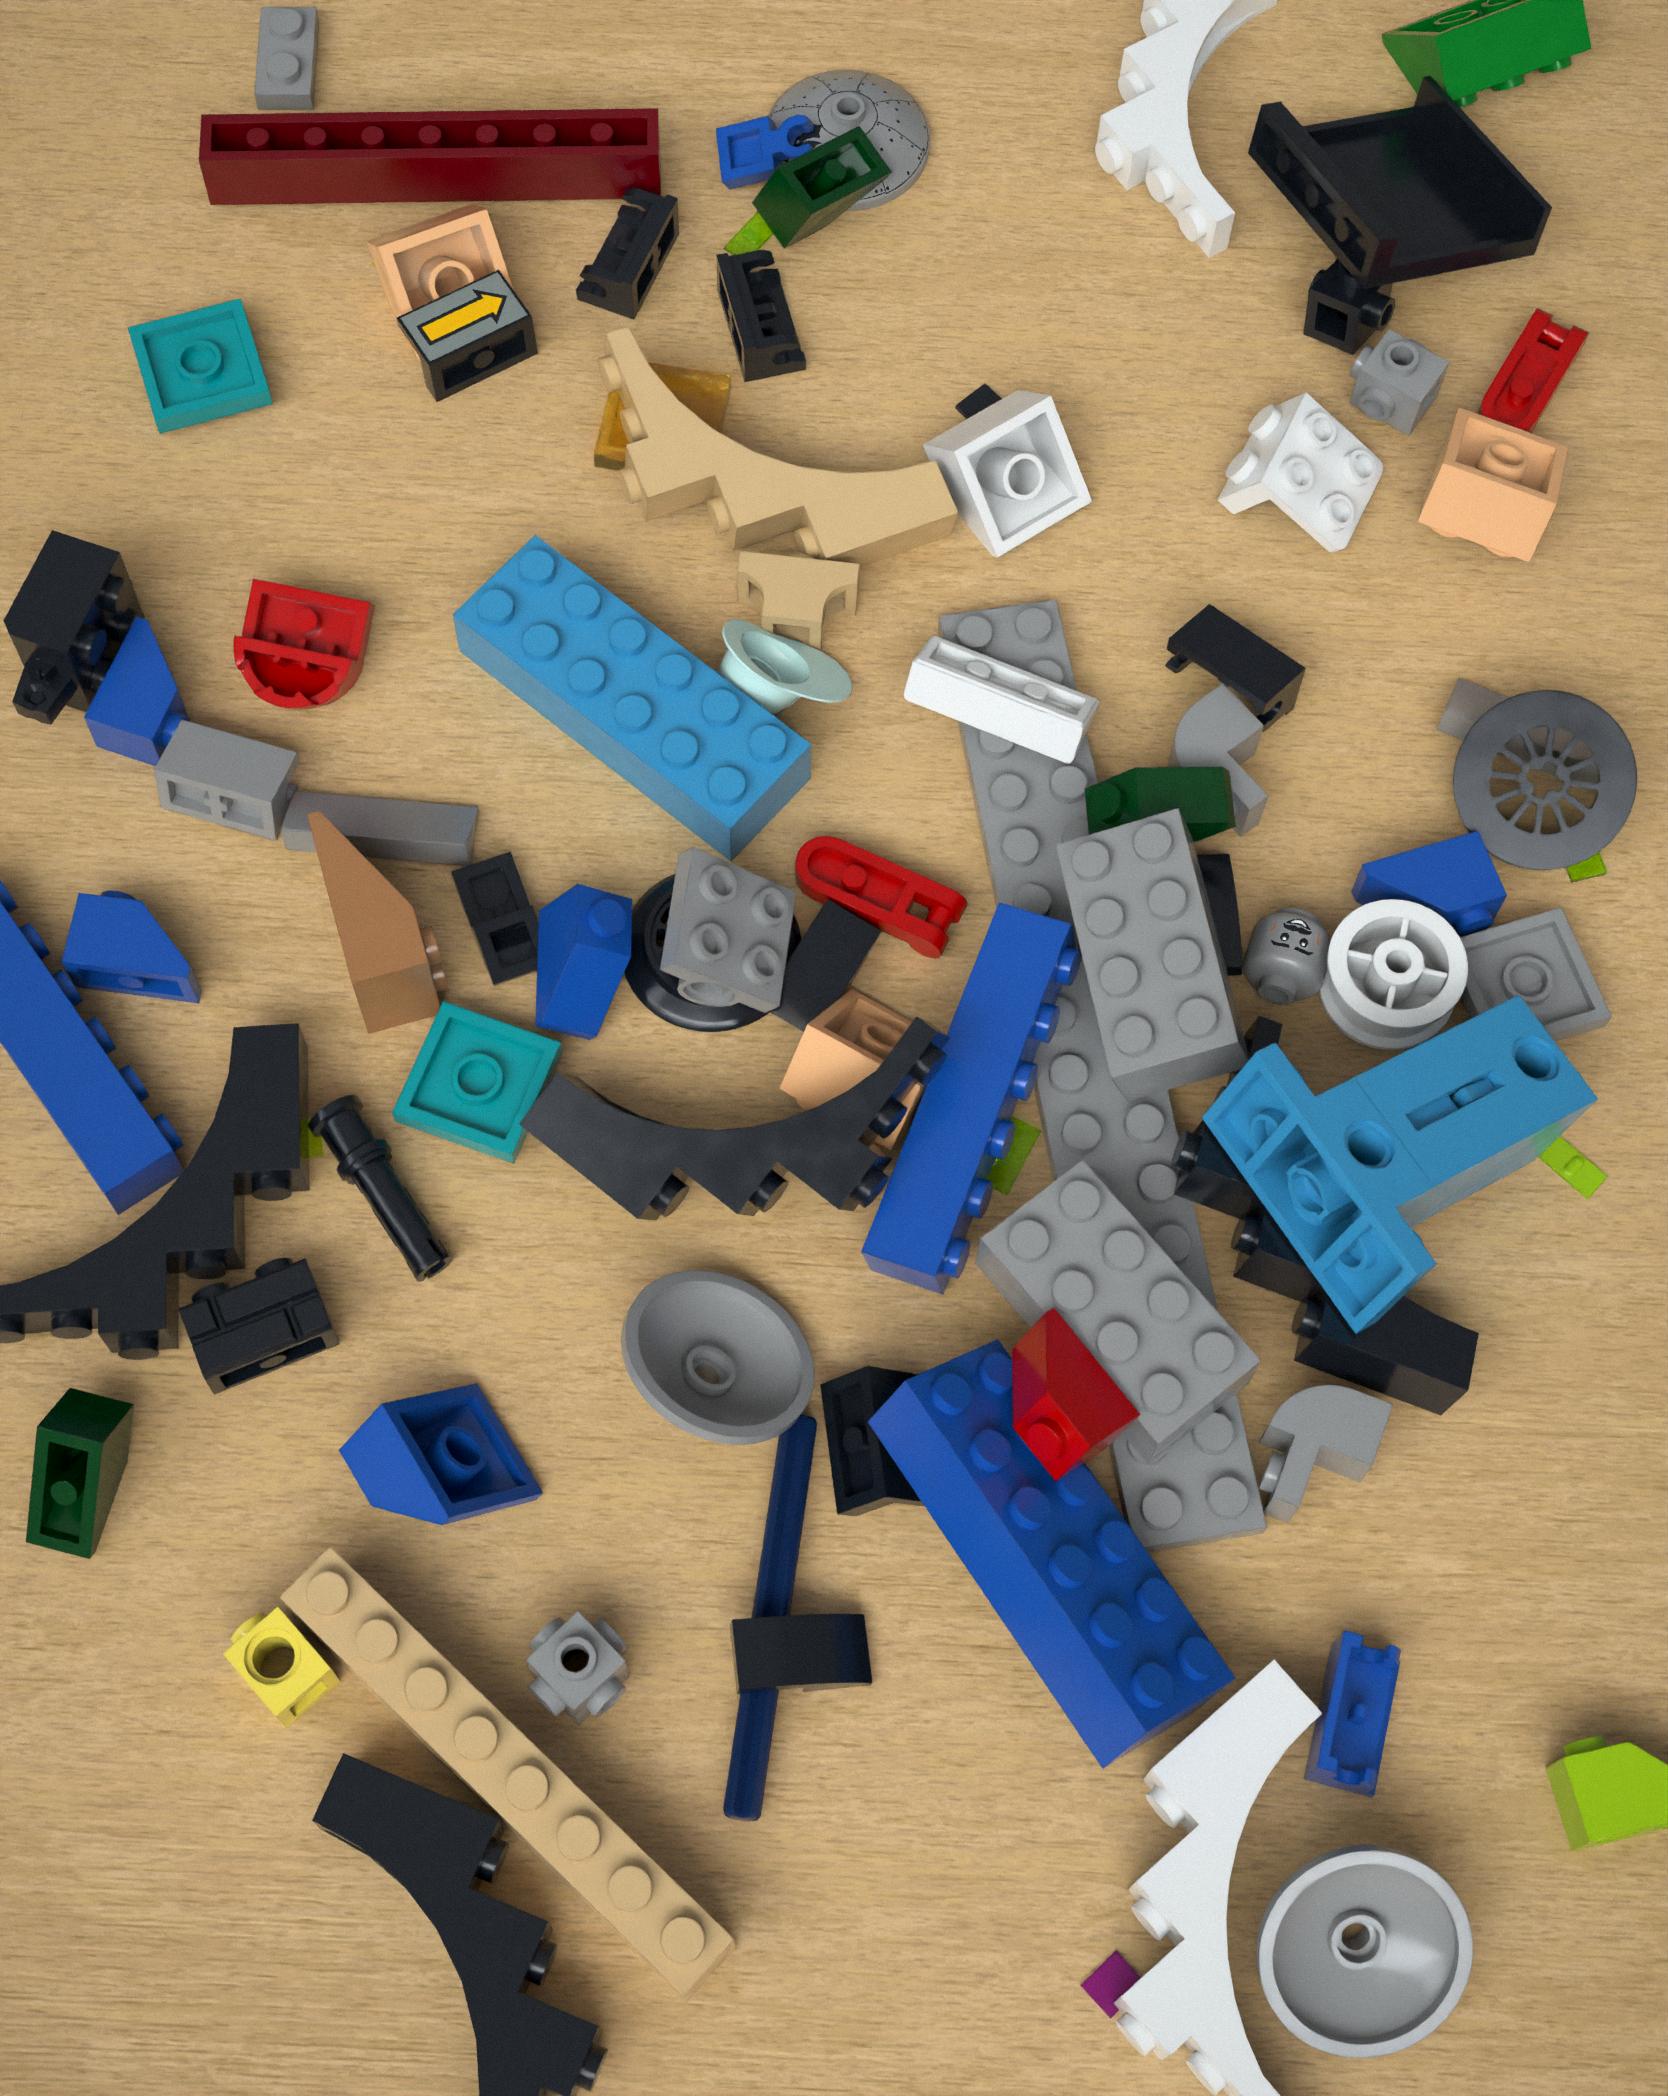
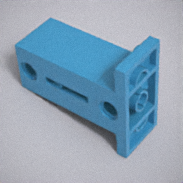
[1202,995,1598,1334]

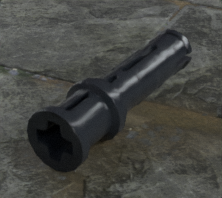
[308,1094,453,1282]

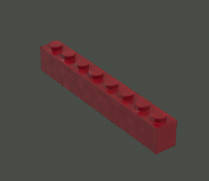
[199,108,661,205]

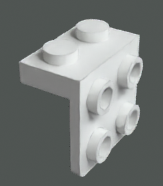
[1217,392,1383,553]

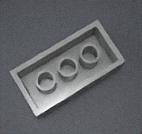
[1056,808,1250,1101]
[975,1159,1261,1465]

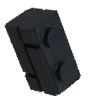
[179,1258,340,1395]

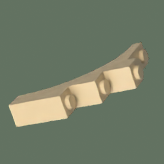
[598,326,958,567]

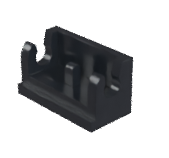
[576,187,679,320]
[716,250,806,382]
[1165,604,1306,732]

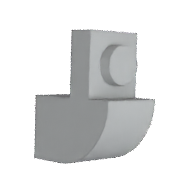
[1167,683,1268,837]
[1259,1385,1393,1523]

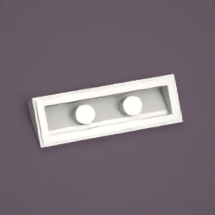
[904,635,1100,763]

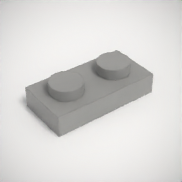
[254,7,319,110]

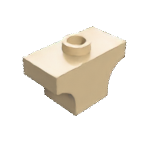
[737,551,860,651]

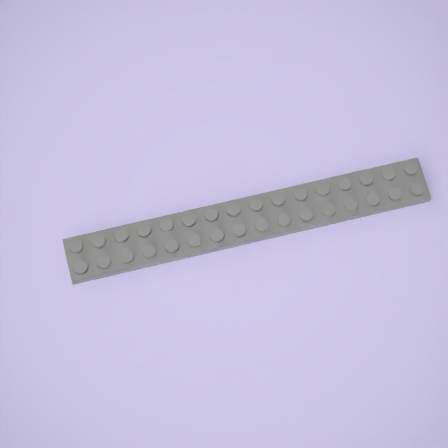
[938,600,1267,1552]

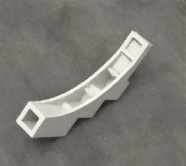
[1095,0,1277,258]
[1114,1660,1322,2096]

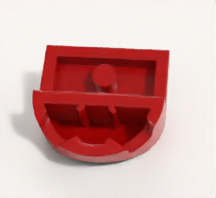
[233,579,375,710]

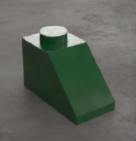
[752,126,892,249]
[1084,767,1236,843]
[26,1388,134,1559]

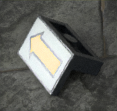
[397,270,538,402]

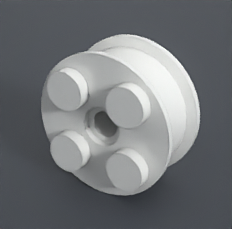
[1319,899,1468,1051]

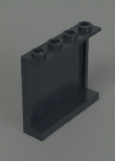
[1248,76,1552,289]

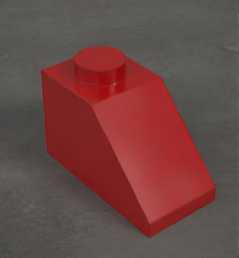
[1012,1308,1140,1481]

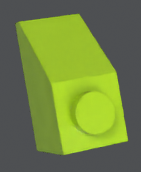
[1546,1736,1668,1851]

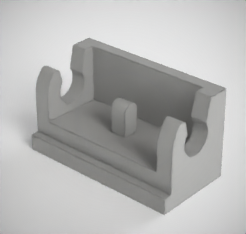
[154,720,299,841]

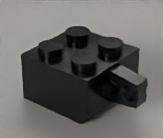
[3,530,145,725]

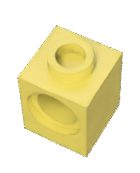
[223,1607,340,1729]

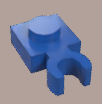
[716,115,814,190]

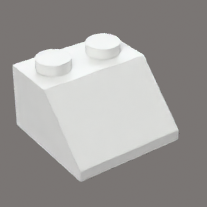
[923,390,1092,558]

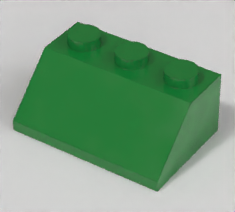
[1382,0,1592,107]

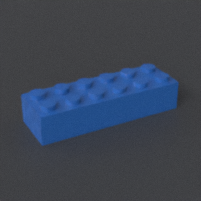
[868,1339,1236,1769]

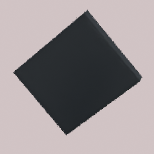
[955,383,1002,419]

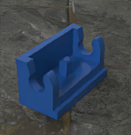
[1304,1630,1401,1798]

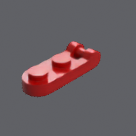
[1478,308,1589,433]
[795,836,968,959]

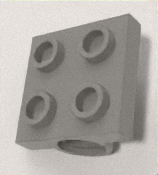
[660,847,796,1013]

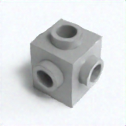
[1350,329,1450,436]
[526,1611,629,1725]

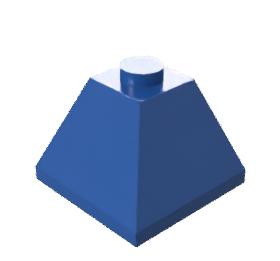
[339,1383,543,1525]

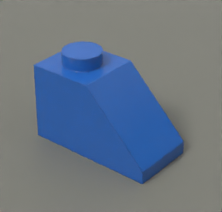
[84,616,190,766]
[1351,831,1507,937]
[535,884,632,1040]
[61,890,202,1003]

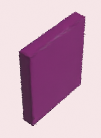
[1081,1951,1141,2019]

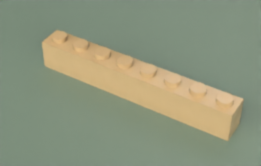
[279,1547,735,2003]

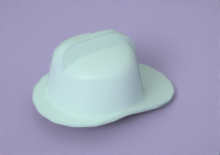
[717,619,853,715]

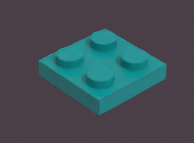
[128,298,273,434]
[392,1001,563,1164]

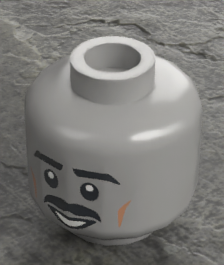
[1243,908,1331,1005]

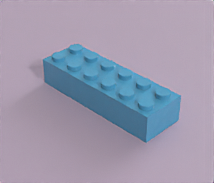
[453,535,811,862]

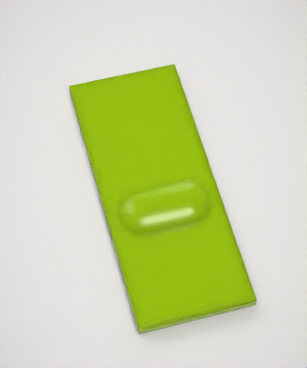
[1538,1136,1608,1200]

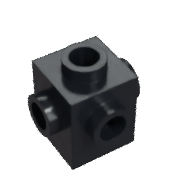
[1303,258,1395,355]

